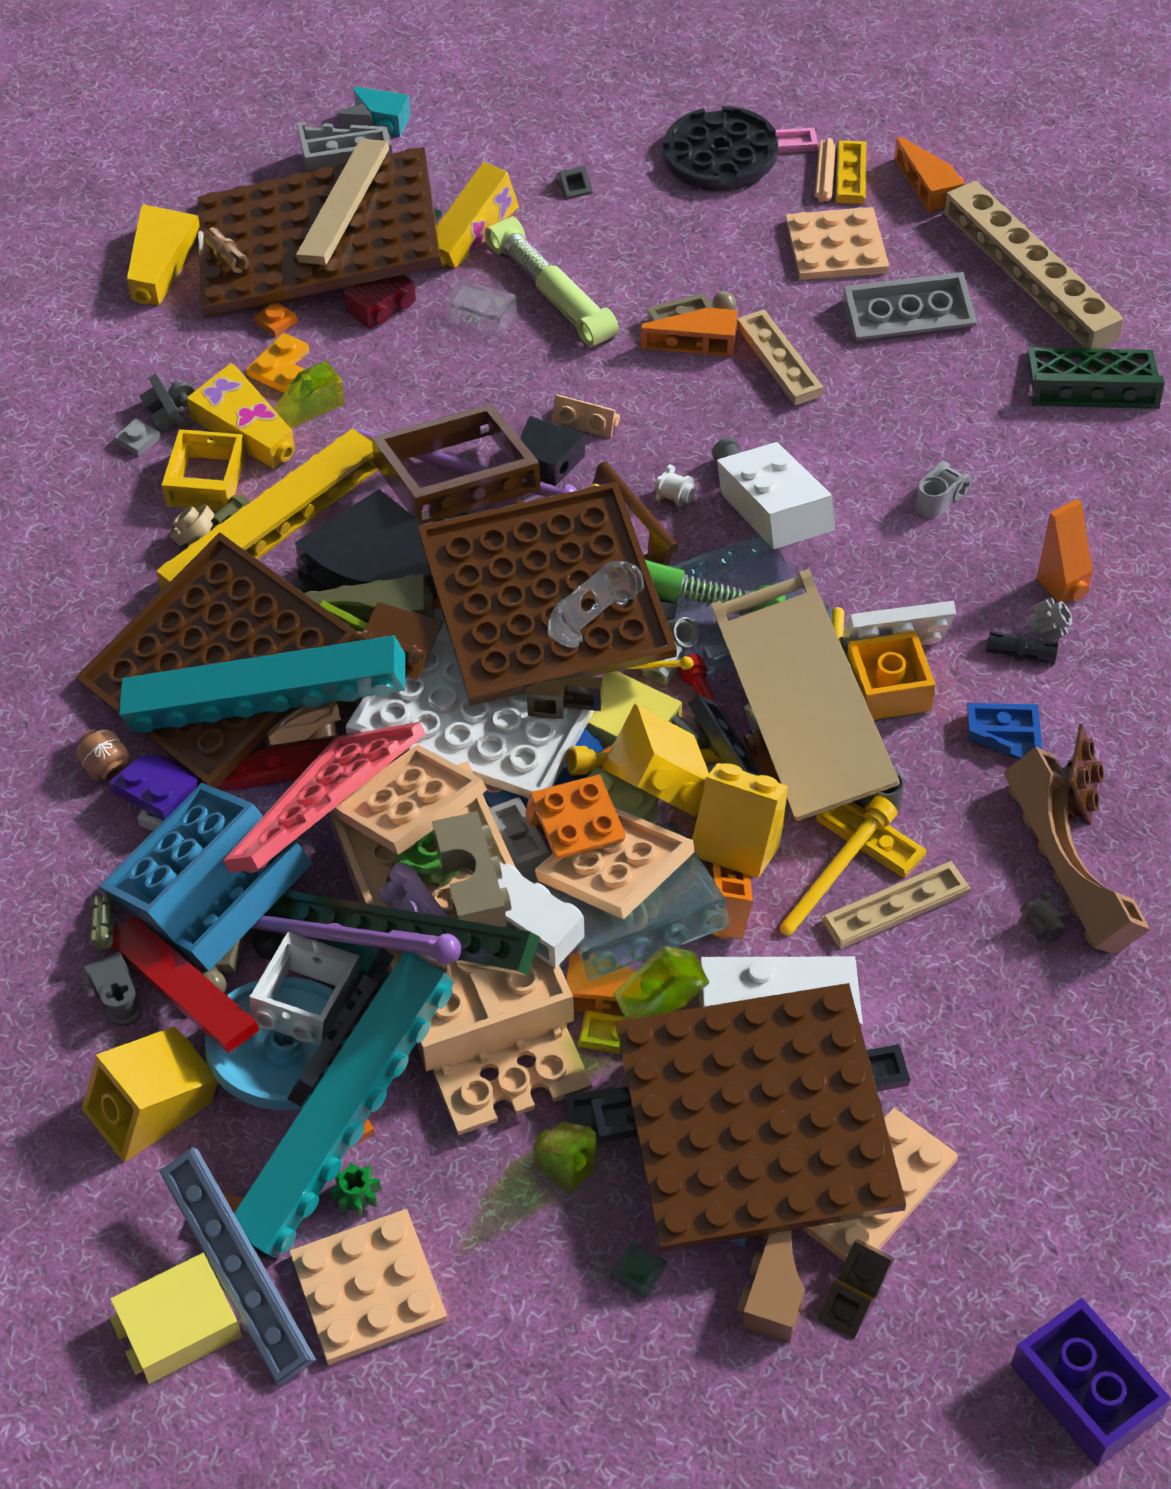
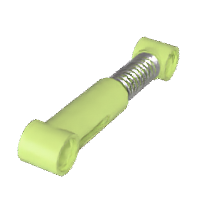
[484,216,619,348]

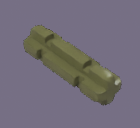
[90,893,115,952]

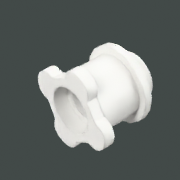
[655,464,696,507]

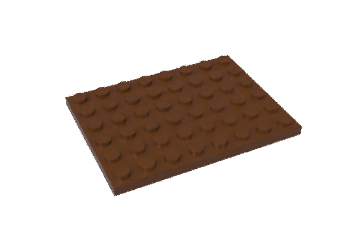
[197,147,442,317]

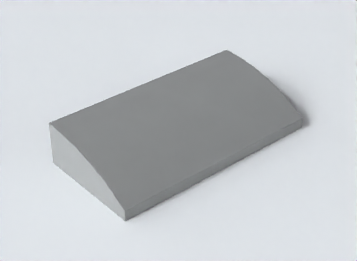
[841,272,977,341]

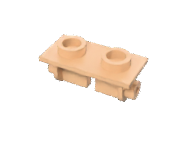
[551,394,620,439]

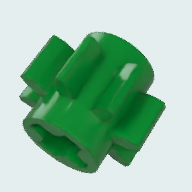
[330,1162,382,1217]

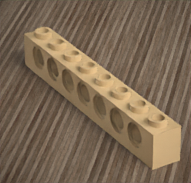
[944,181,1124,349]

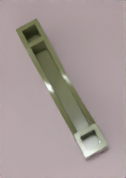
[304,574,433,621]

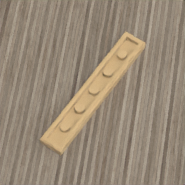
[296,139,389,265]

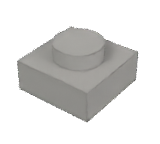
[114,418,161,457]

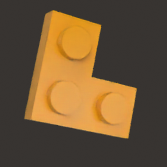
[246,332,315,399]

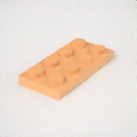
[801,1108,959,1262]

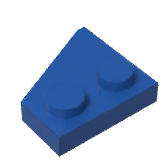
[966,703,1043,760]

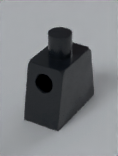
[520,416,585,486]

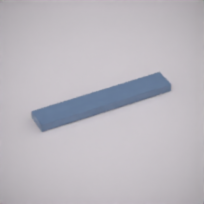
[159,1147,316,1385]

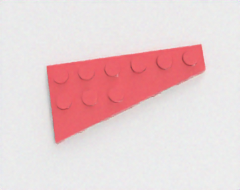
[223,722,426,873]

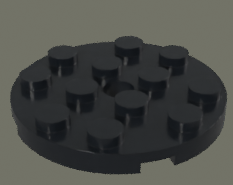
[663,106,778,189]

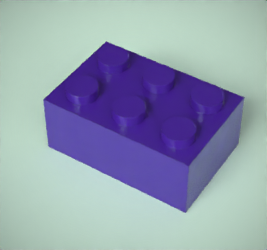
[1011,1298,1171,1467]

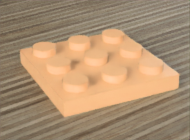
[785,207,889,280]
[333,744,487,855]
[535,808,695,920]
[290,1209,448,1365]

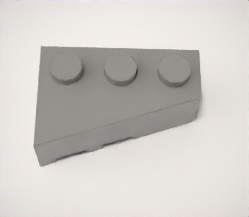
[297,122,392,172]

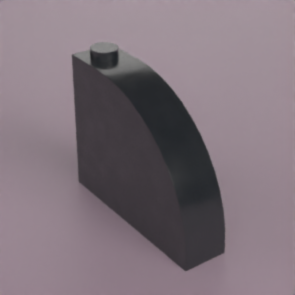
[295,489,437,599]

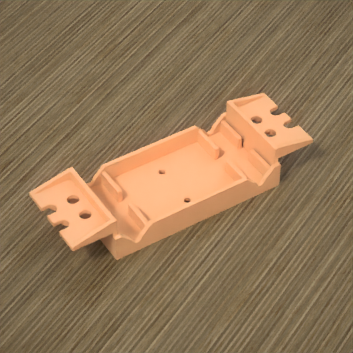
[328,761,592,1135]

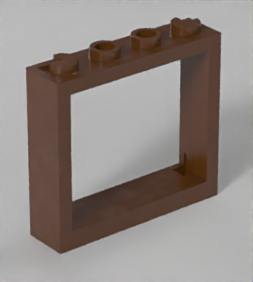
[371,403,541,524]

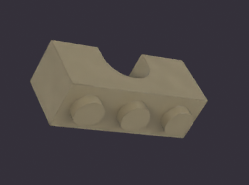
[432,811,512,927]

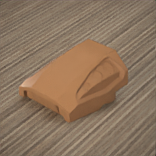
[266,701,340,749]

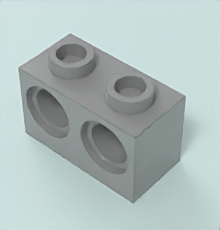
[489,797,549,883]

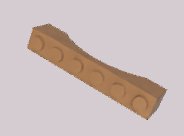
[1003,747,1150,954]
[737,1230,805,1343]

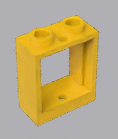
[161,429,246,511]

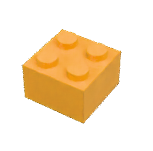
[847,631,936,720]

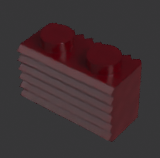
[344,274,416,329]

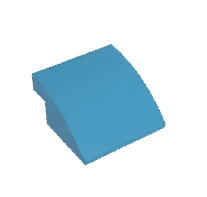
[99,783,313,971]

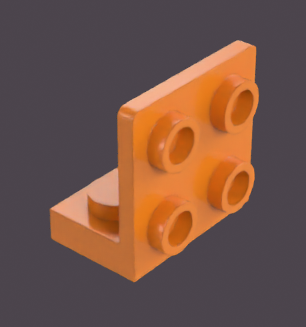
[525,774,626,859]

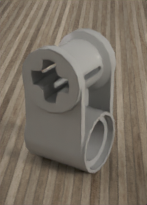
[915,461,972,518]

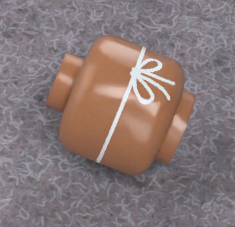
[76,729,130,783]

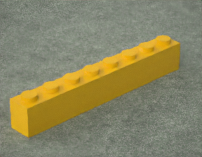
[156,428,378,590]

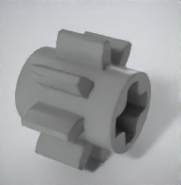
[1029,597,1072,642]

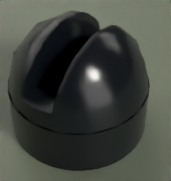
[251,931,283,960]

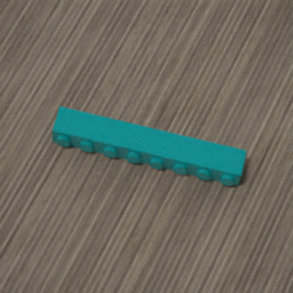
[119,635,405,733]
[234,951,454,1259]

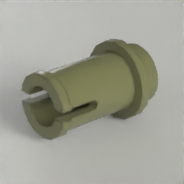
[211,494,250,526]

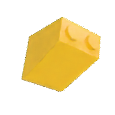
[601,704,709,817]
[691,763,788,878]
[81,1026,218,1163]

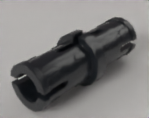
[986,630,1059,665]

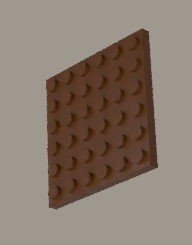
[417,481,677,706]
[75,532,356,788]
[616,983,906,1252]

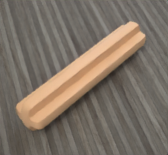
[814,138,836,203]

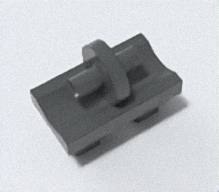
[139,373,195,432]

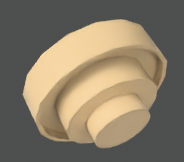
[170,504,214,546]

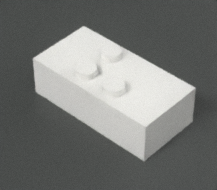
[717,442,835,549]
[698,956,863,1028]

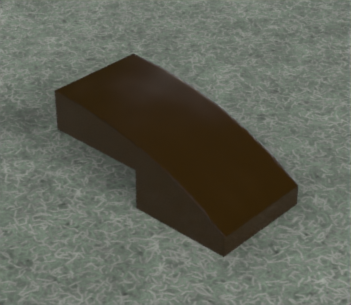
[527,677,603,719]
[817,1239,895,1339]

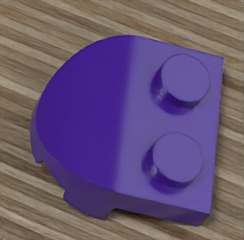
[109,755,200,821]

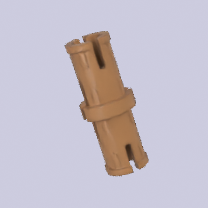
[203,228,249,273]

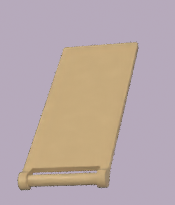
[711,569,899,821]

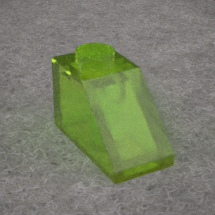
[275,360,345,428]
[613,946,710,1019]
[533,1121,596,1195]

